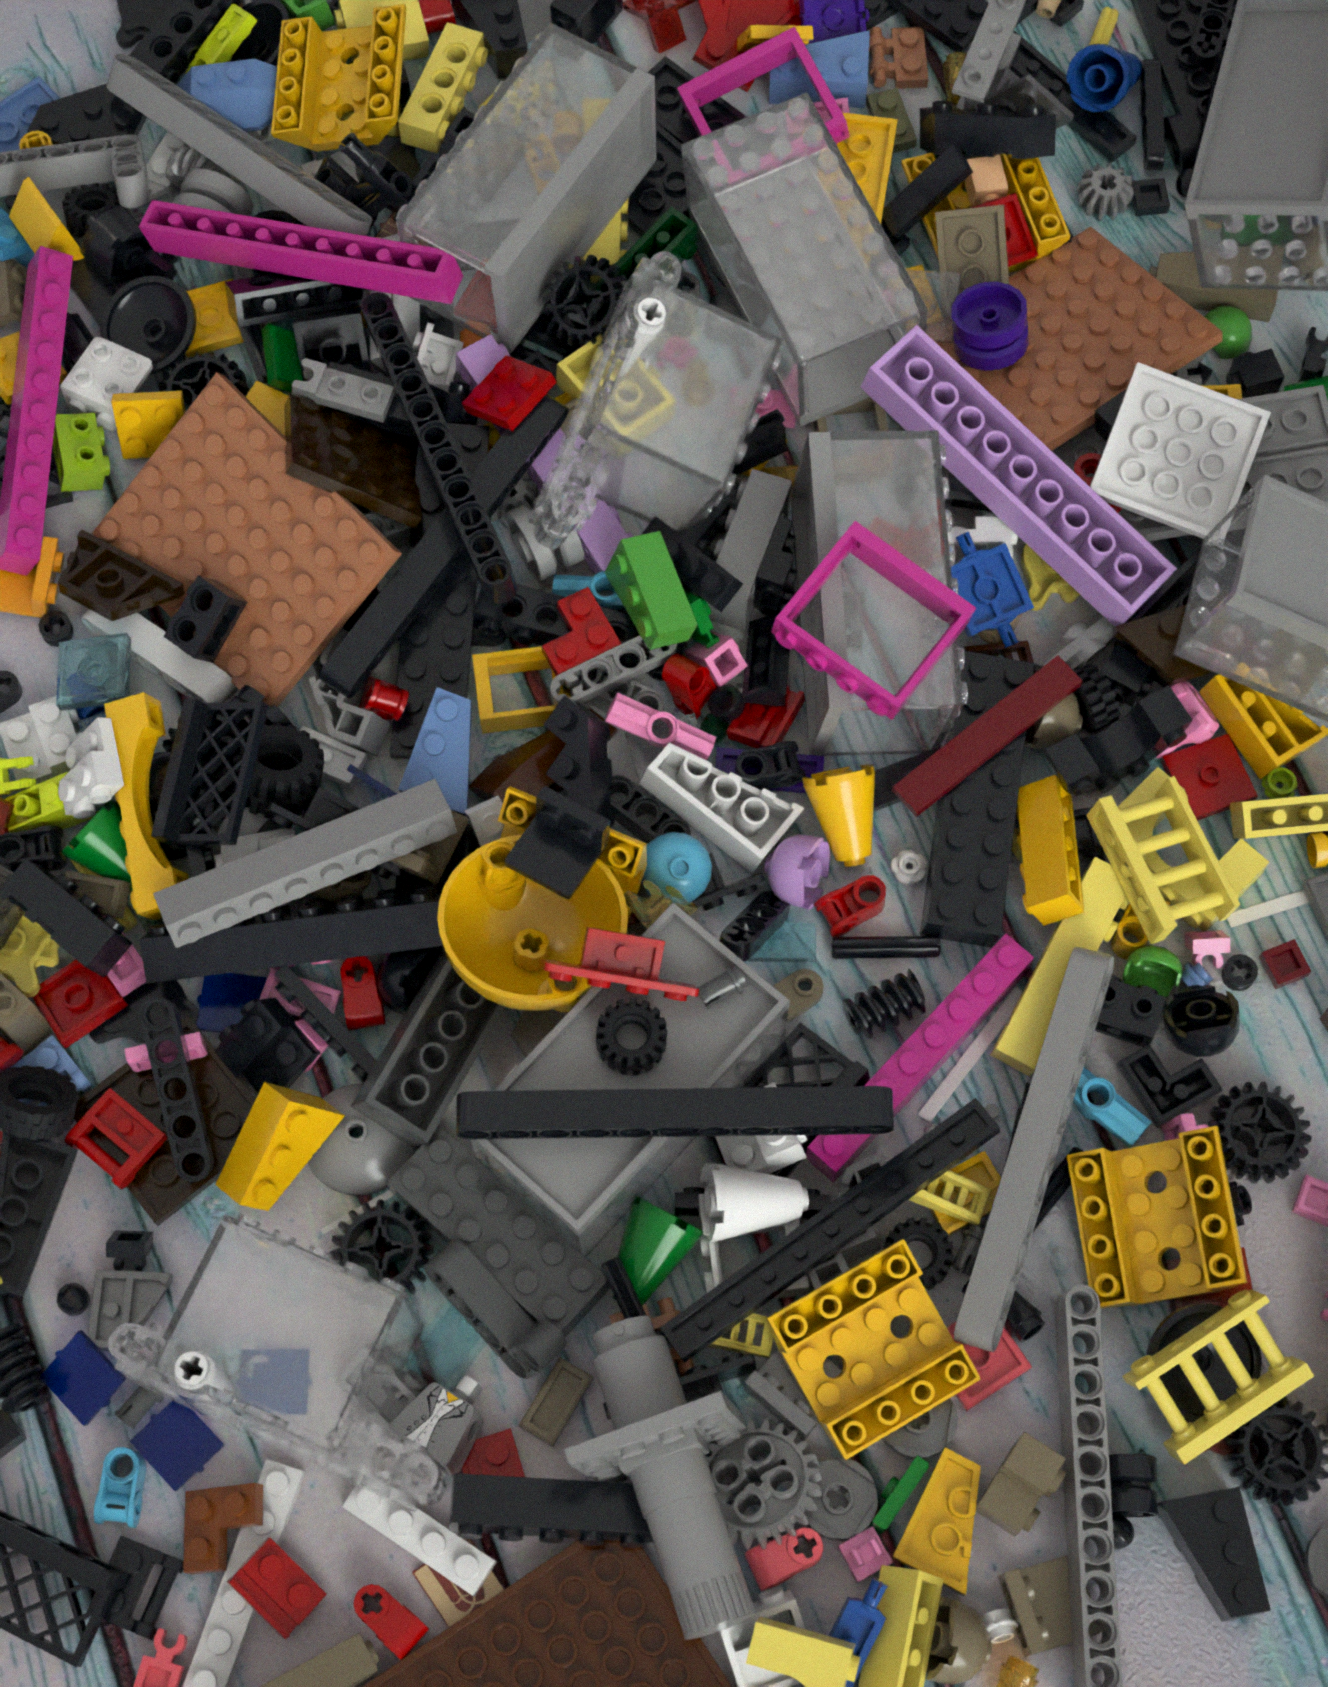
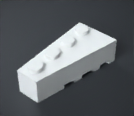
[639,743,805,874]

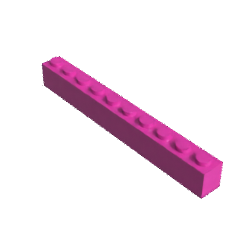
[139,200,463,304]
[0,246,73,576]

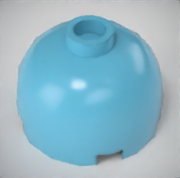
[641,832,712,905]

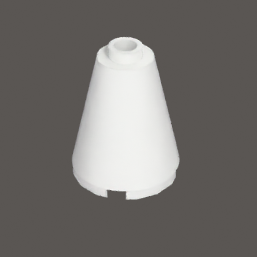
[698,1163,809,1242]

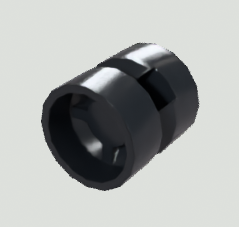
[1109,1454,1158,1518]

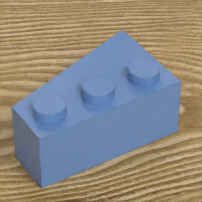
[769,30,870,108]
[398,687,472,817]

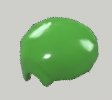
[1204,306,1252,359]
[1122,945,1183,998]

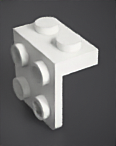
[60,337,153,431]

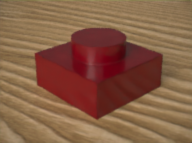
[1259,939,1312,989]

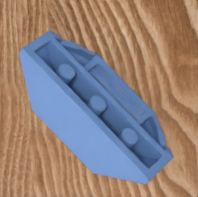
[177,59,277,132]

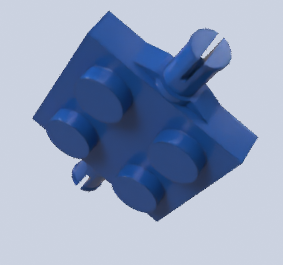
[939,531,1034,648]

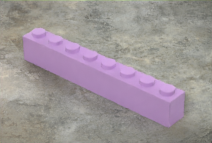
[456,334,634,575]

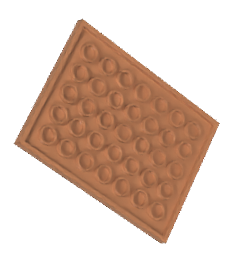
[923,226,1223,451]
[92,372,402,707]

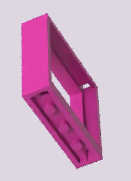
[677,26,850,188]
[771,521,976,720]

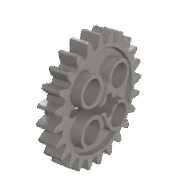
[705,1419,822,1549]

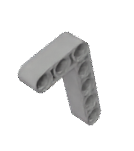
[0,134,149,208]

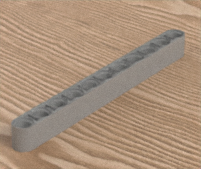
[106,54,373,236]
[954,947,1114,1352]
[1055,1284,1122,1687]

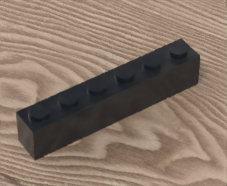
[449,1473,654,1548]

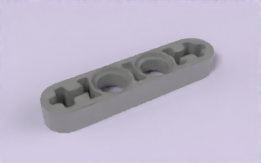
[550,635,677,706]

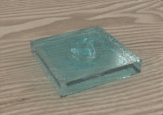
[56,632,131,711]

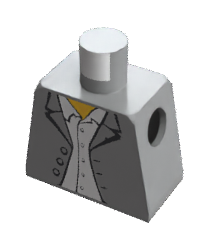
[388,1375,484,1478]

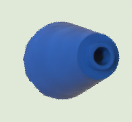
[1066,44,1143,112]

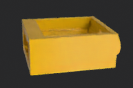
[472,646,571,734]

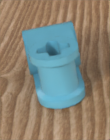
[94,1447,147,1528]

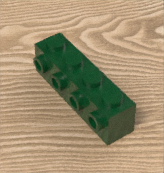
[585,206,698,327]

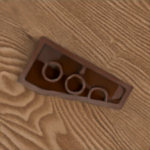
[469,708,617,803]

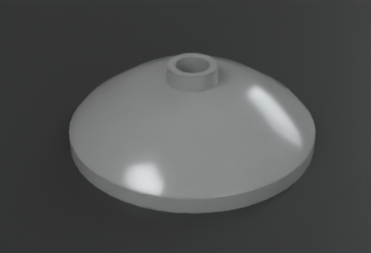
[308,1084,416,1195]

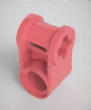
[744,1527,823,1592]

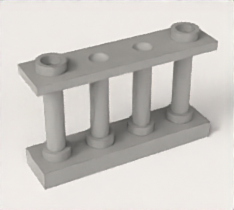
[952,0,1026,110]

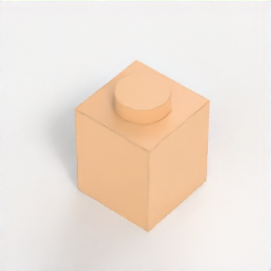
[964,154,1008,207]

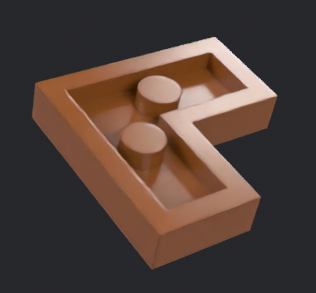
[183,1483,263,1575]

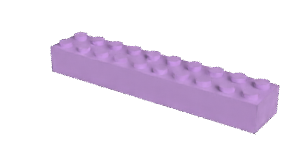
[860,325,1177,627]

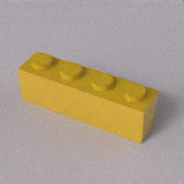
[1016,774,1084,926]

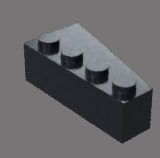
[0,1131,78,1302]

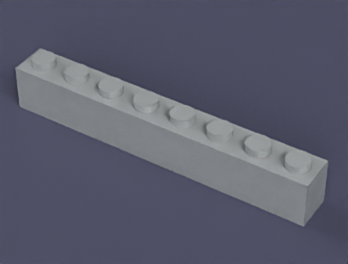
[153,779,457,948]

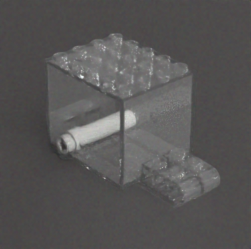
[528,251,783,549]
[108,1213,447,1512]

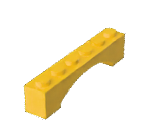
[104,692,189,920]

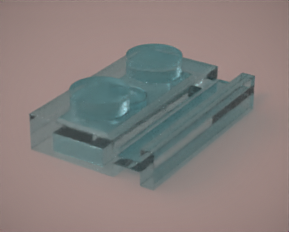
[405,1300,487,1392]

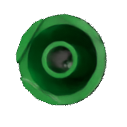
[61,799,133,892]
[609,1195,703,1305]

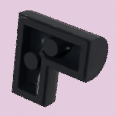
[1116,1044,1223,1128]

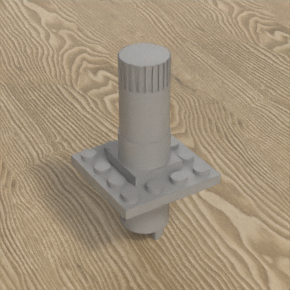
[564,1316,756,1640]

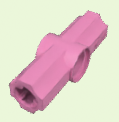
[604,692,716,760]

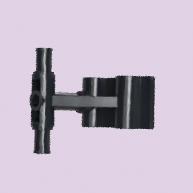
[290,133,449,239]

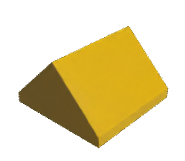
[9,177,84,261]

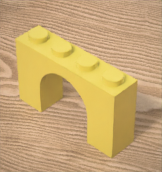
[1118,767,1269,931]
[746,1616,861,1687]

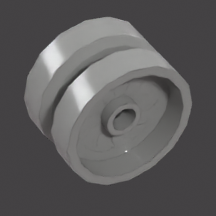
[172,169,254,216]
[505,491,584,582]

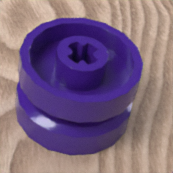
[951,282,1029,371]

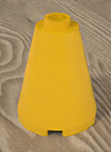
[802,764,875,867]

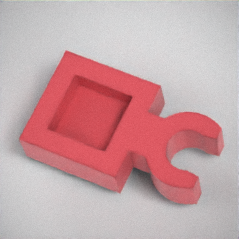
[133,1628,188,1687]

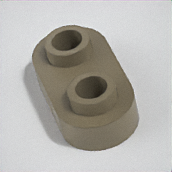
[771,969,823,1028]

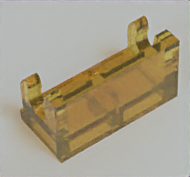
[624,880,698,929]

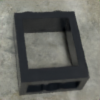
[550,0,623,61]

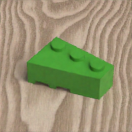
[604,531,698,650]

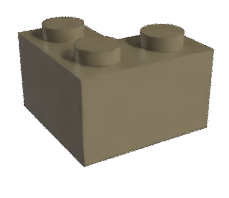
[976,1431,1066,1537]

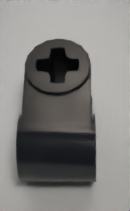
[734,741,806,790]
[0,825,67,876]

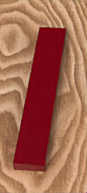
[892,655,1083,817]

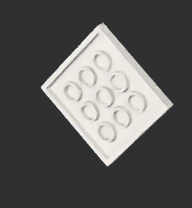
[1090,362,1271,545]

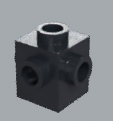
[430,380,478,425]

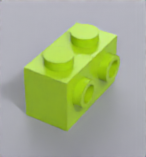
[52,413,110,492]

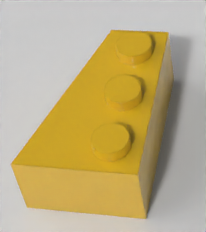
[1199,660,1328,780]
[215,1082,345,1211]

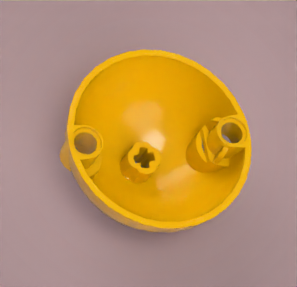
[437,835,628,1012]

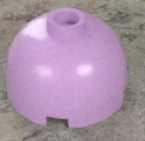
[764,834,830,909]

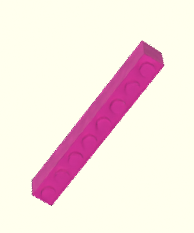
[806,934,1034,1183]

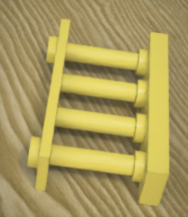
[1086,776,1241,944]
[1122,1290,1314,1465]

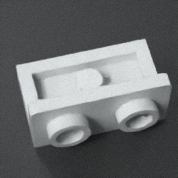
[412,322,464,385]

